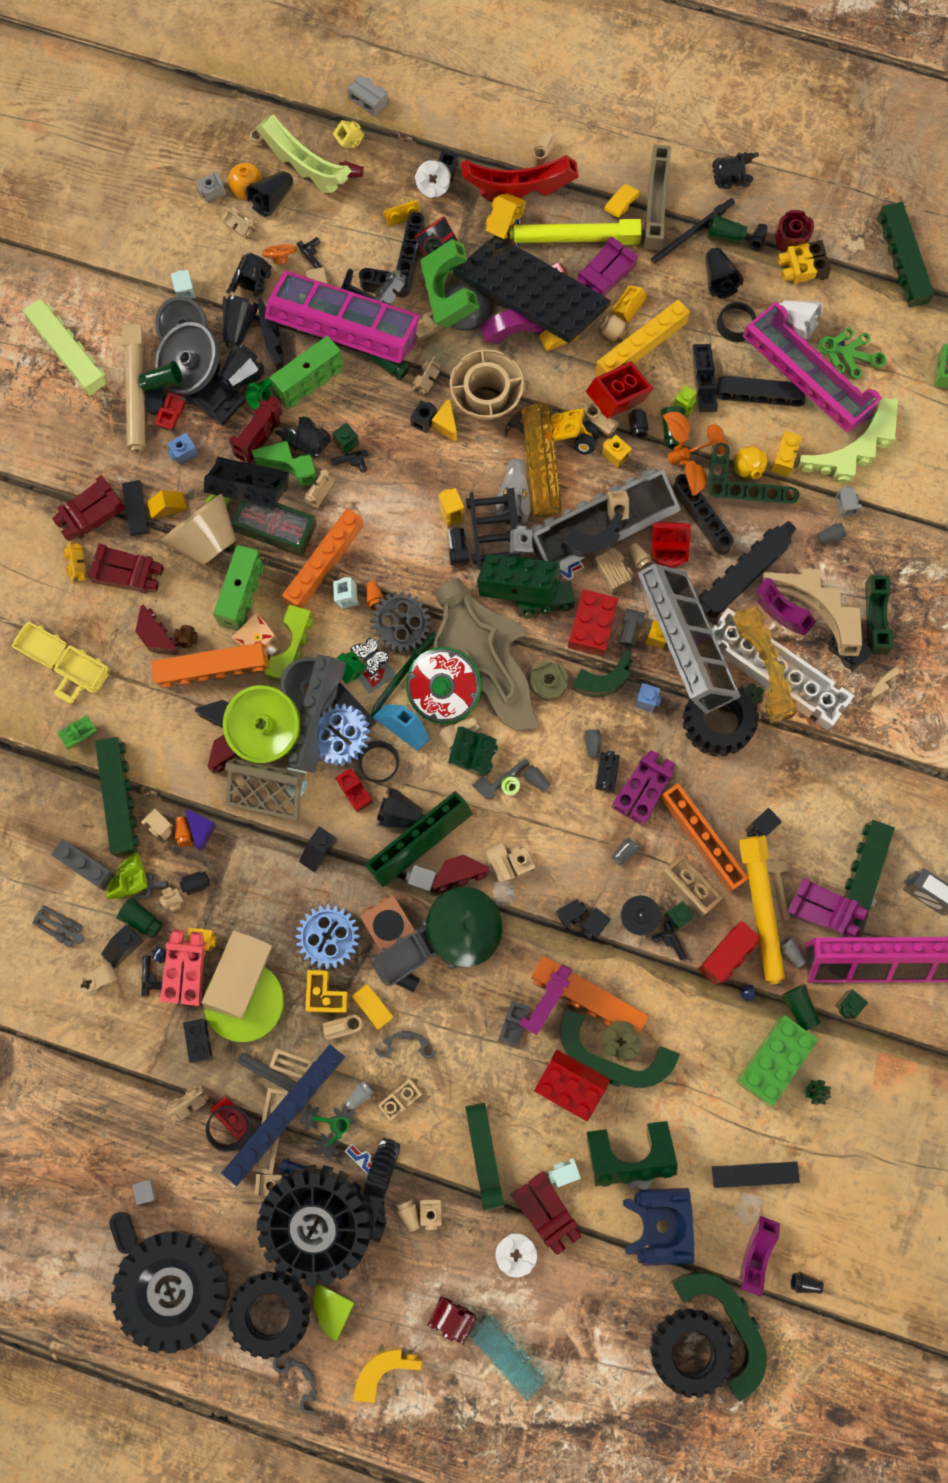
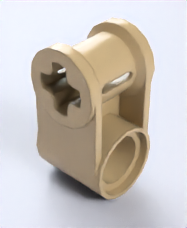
[77,962,119,995]

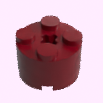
[775,210,814,252]
[427,1296,477,1345]

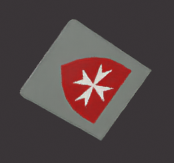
[359,663,396,694]

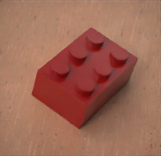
[585,361,654,419]
[568,589,619,657]
[697,921,760,985]
[534,1049,610,1122]

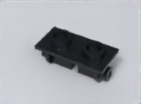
[595,751,620,792]

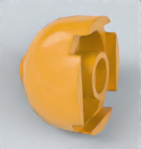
[228,162,263,200]

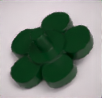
[744,683,764,704]

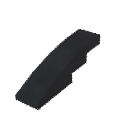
[258,298,284,371]
[692,344,718,413]
[712,1161,800,1188]

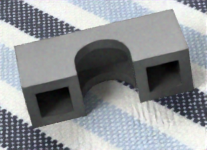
[51,839,115,891]

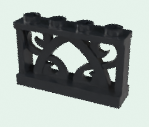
[204,457,289,508]

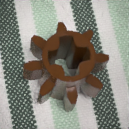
[174,625,198,648]

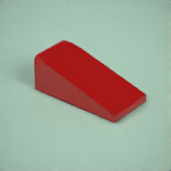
[211,1095,253,1141]

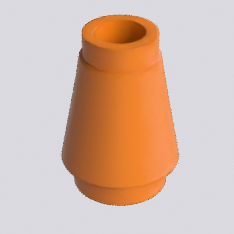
[366,581,385,610]
[175,816,193,847]

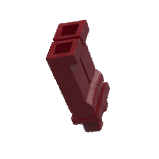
[229,395,283,464]
[52,475,126,541]
[88,543,164,594]
[510,1171,581,1255]

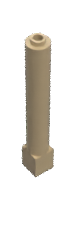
[123,324,146,453]

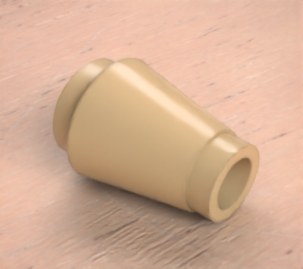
[628,543,653,571]
[396,1198,420,1232]

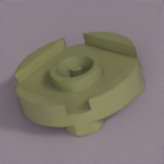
[530,661,568,700]
[601,1021,643,1060]

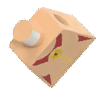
[231,612,279,657]

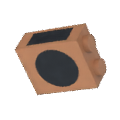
[360,895,414,951]

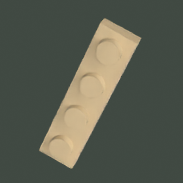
[252,1088,289,1175]

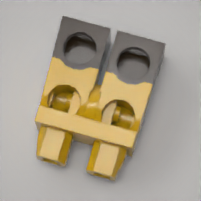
[777,240,831,284]

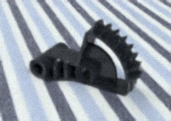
[362,1138,400,1243]

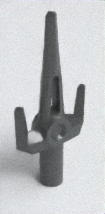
[135,872,168,898]

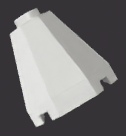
[780,300,823,340]

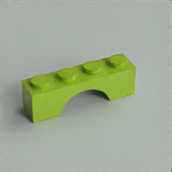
[265,605,314,683]

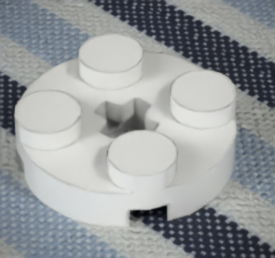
[415,160,451,198]
[495,1233,537,1277]

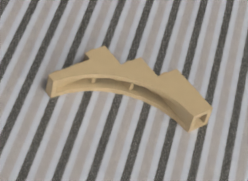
[762,568,862,656]

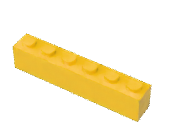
[595,299,690,376]

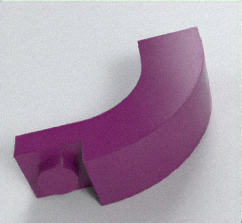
[481,309,545,344]
[755,577,816,636]
[739,1216,780,1297]

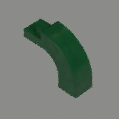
[572,649,633,697]

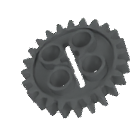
[370,591,431,653]

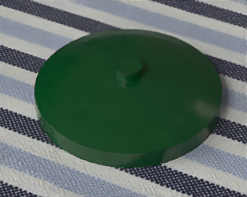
[426,887,502,967]

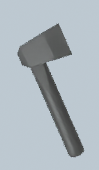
[472,759,529,799]

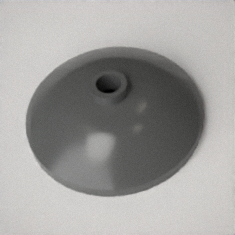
[444,281,492,331]
[155,296,207,341]
[280,657,338,712]

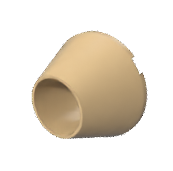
[450,349,524,422]
[161,494,236,565]

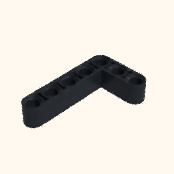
[359,212,425,298]

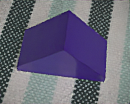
[185,810,216,851]

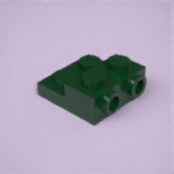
[448,726,498,776]

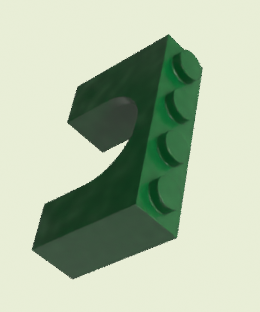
[587,1121,678,1187]

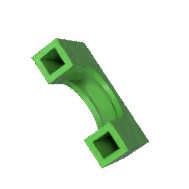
[420,239,479,328]

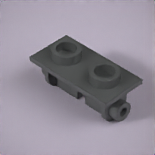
[374,270,406,305]

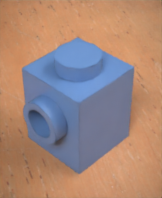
[167,433,199,465]
[634,683,662,712]

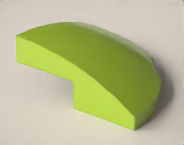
[106,852,148,900]
[313,1282,355,1342]

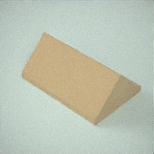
[661,855,723,918]

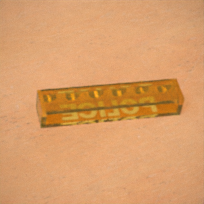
[521,402,562,518]

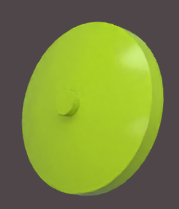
[223,685,301,763]
[204,967,284,1042]

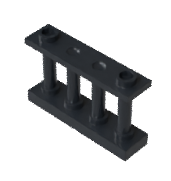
[466,488,522,569]

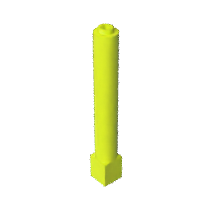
[510,219,642,245]

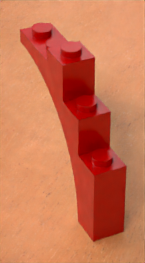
[462,155,579,202]

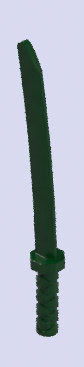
[371,632,437,717]

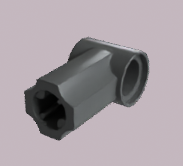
[619,608,645,648]

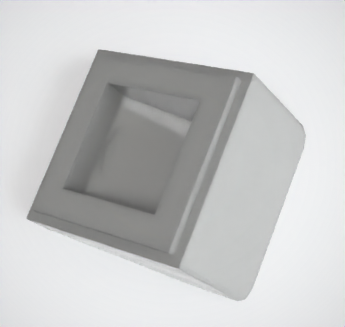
[132,1179,157,1205]

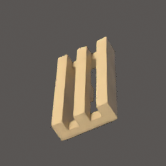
[269,1048,314,1079]

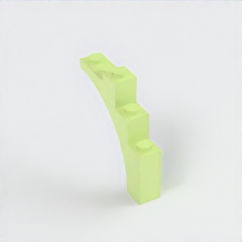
[255,114,352,194]
[797,398,898,484]

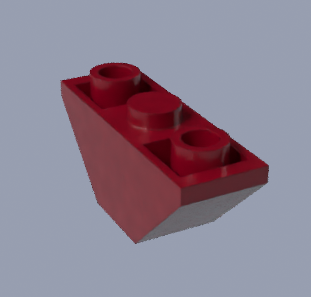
[135,604,179,655]
[207,734,241,774]
[432,854,490,893]

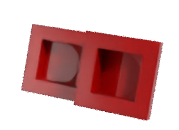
[155,392,186,430]
[335,768,373,813]

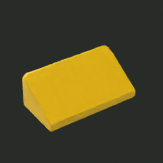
[610,285,647,323]

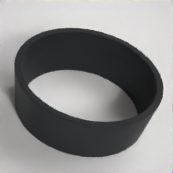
[717,302,756,342]
[357,740,399,783]
[205,1105,251,1152]

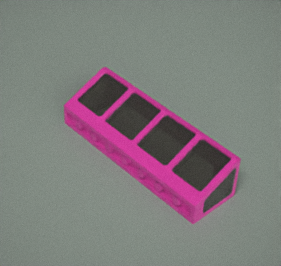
[805,937,948,983]

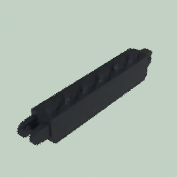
[699,521,797,618]

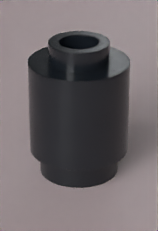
[628,409,649,438]
[179,871,210,896]

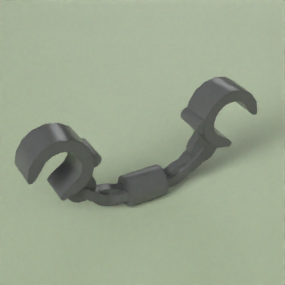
[375,1031,436,1059]
[273,1357,317,1414]

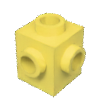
[333,120,364,148]

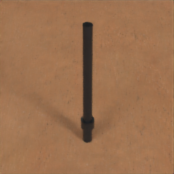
[651,198,735,264]

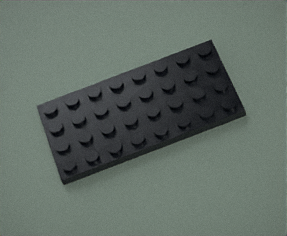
[453,235,611,343]

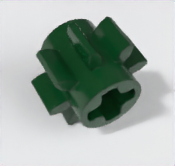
[806,1080,831,1105]

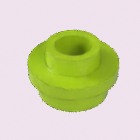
[501,776,520,796]

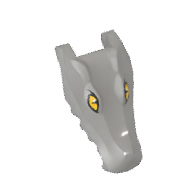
[495,459,532,526]

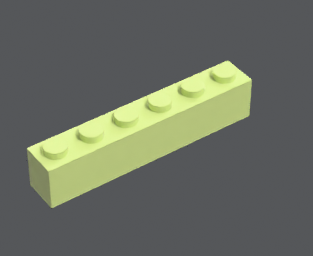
[23,299,107,396]

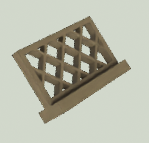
[225,758,305,821]

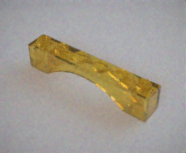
[733,606,797,724]

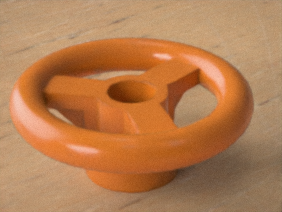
[262,244,297,264]

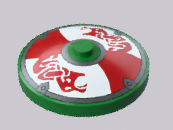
[406,647,482,724]

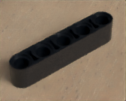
[717,376,806,407]
[673,474,734,555]

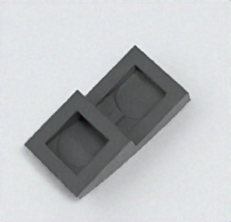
[498,1001,530,1048]

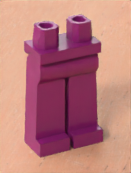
[576,236,638,297]
[611,750,675,826]
[787,878,869,937]
[519,963,572,1035]

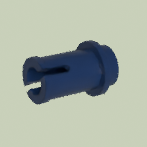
[279,1158,306,1175]

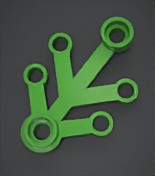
[818,328,886,380]

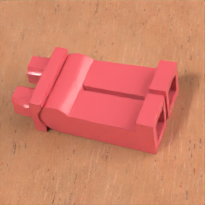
[160,929,206,1006]

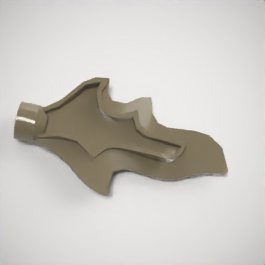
[434,578,538,731]

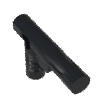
[296,237,322,269]
[331,449,368,473]
[651,922,687,961]
[141,956,162,996]

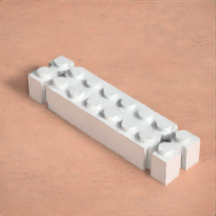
[712,608,854,731]

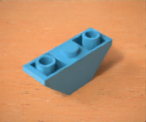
[373,704,430,751]

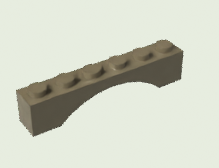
[643,144,671,251]

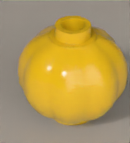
[733,446,768,480]

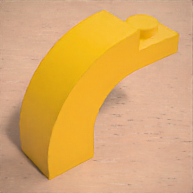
[354,1347,422,1403]

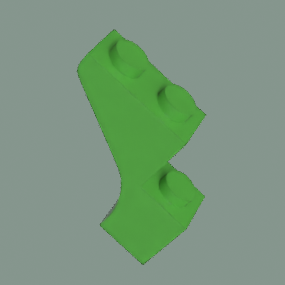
[252,441,317,487]

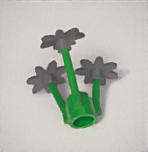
[299,1104,355,1159]

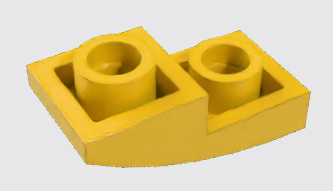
[604,184,640,218]
[351,984,393,1030]

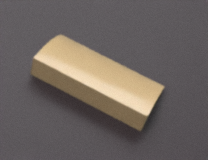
[202,931,272,1019]

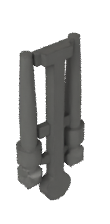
[32,906,84,947]

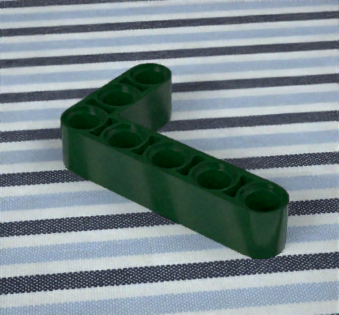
[707,442,800,504]
[465,1102,504,1211]

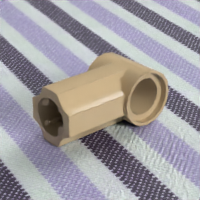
[531,132,557,167]
[584,402,619,437]
[439,715,480,750]
[484,842,515,884]
[323,1015,364,1041]

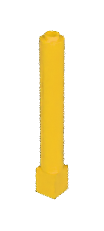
[739,835,785,984]

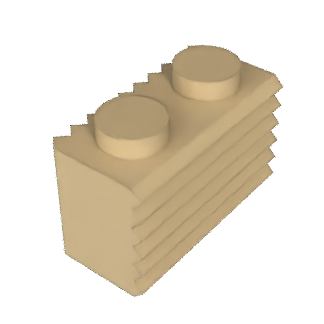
[594,548,634,594]

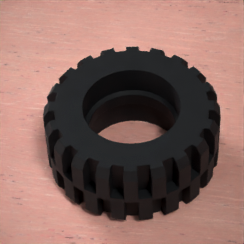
[682,681,759,757]
[227,1271,311,1359]
[650,1308,734,1398]

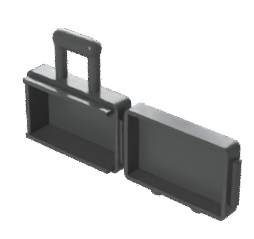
[372,920,457,986]

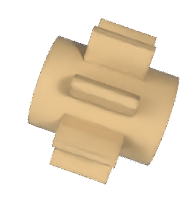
[159,887,184,912]

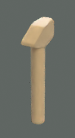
[767,860,791,921]

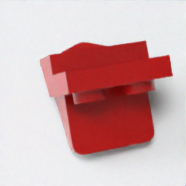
[651,522,691,568]

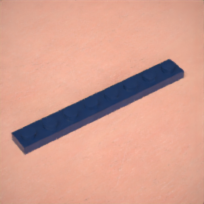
[221,1044,345,1187]

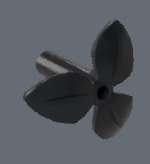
[505,411,535,439]

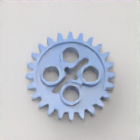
[317,704,371,766]
[295,904,360,970]

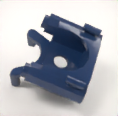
[623,1188,694,1266]

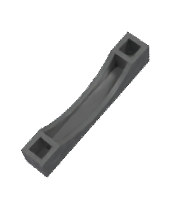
[286,654,346,773]

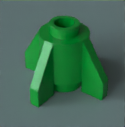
[245,378,272,411]

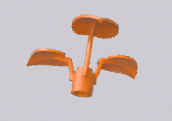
[662,412,728,496]

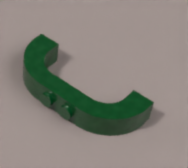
[560,1009,680,1088]
[671,1271,767,1402]

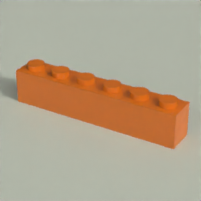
[282,508,364,608]
[151,642,269,688]
[660,783,749,893]
[531,956,649,1033]

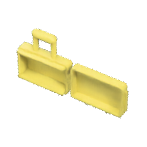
[12,622,110,704]

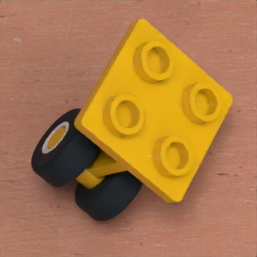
[544,408,600,455]

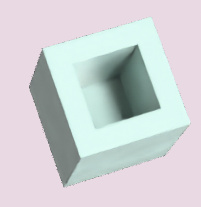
[171,270,196,299]

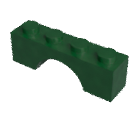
[865,575,893,655]

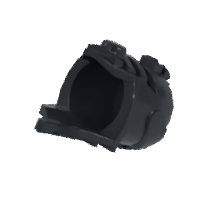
[712,152,759,189]
[226,253,272,297]
[275,416,331,458]

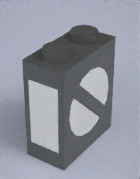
[903,868,948,916]

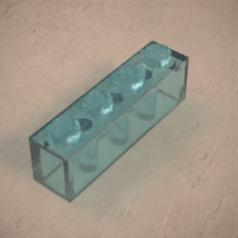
[469,1315,546,1401]

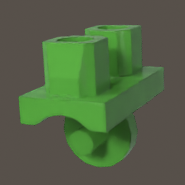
[57,715,98,750]

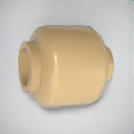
[599,314,627,342]

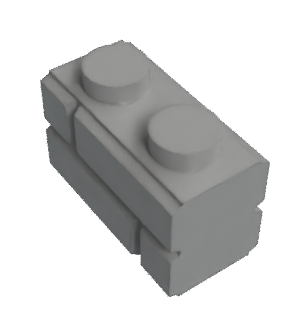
[347,75,388,117]

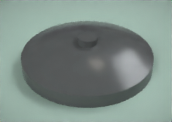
[155,322,219,395]

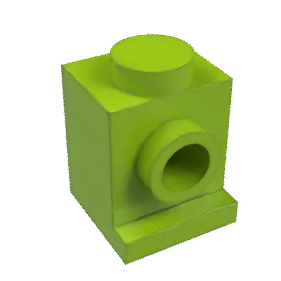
[673,385,697,417]

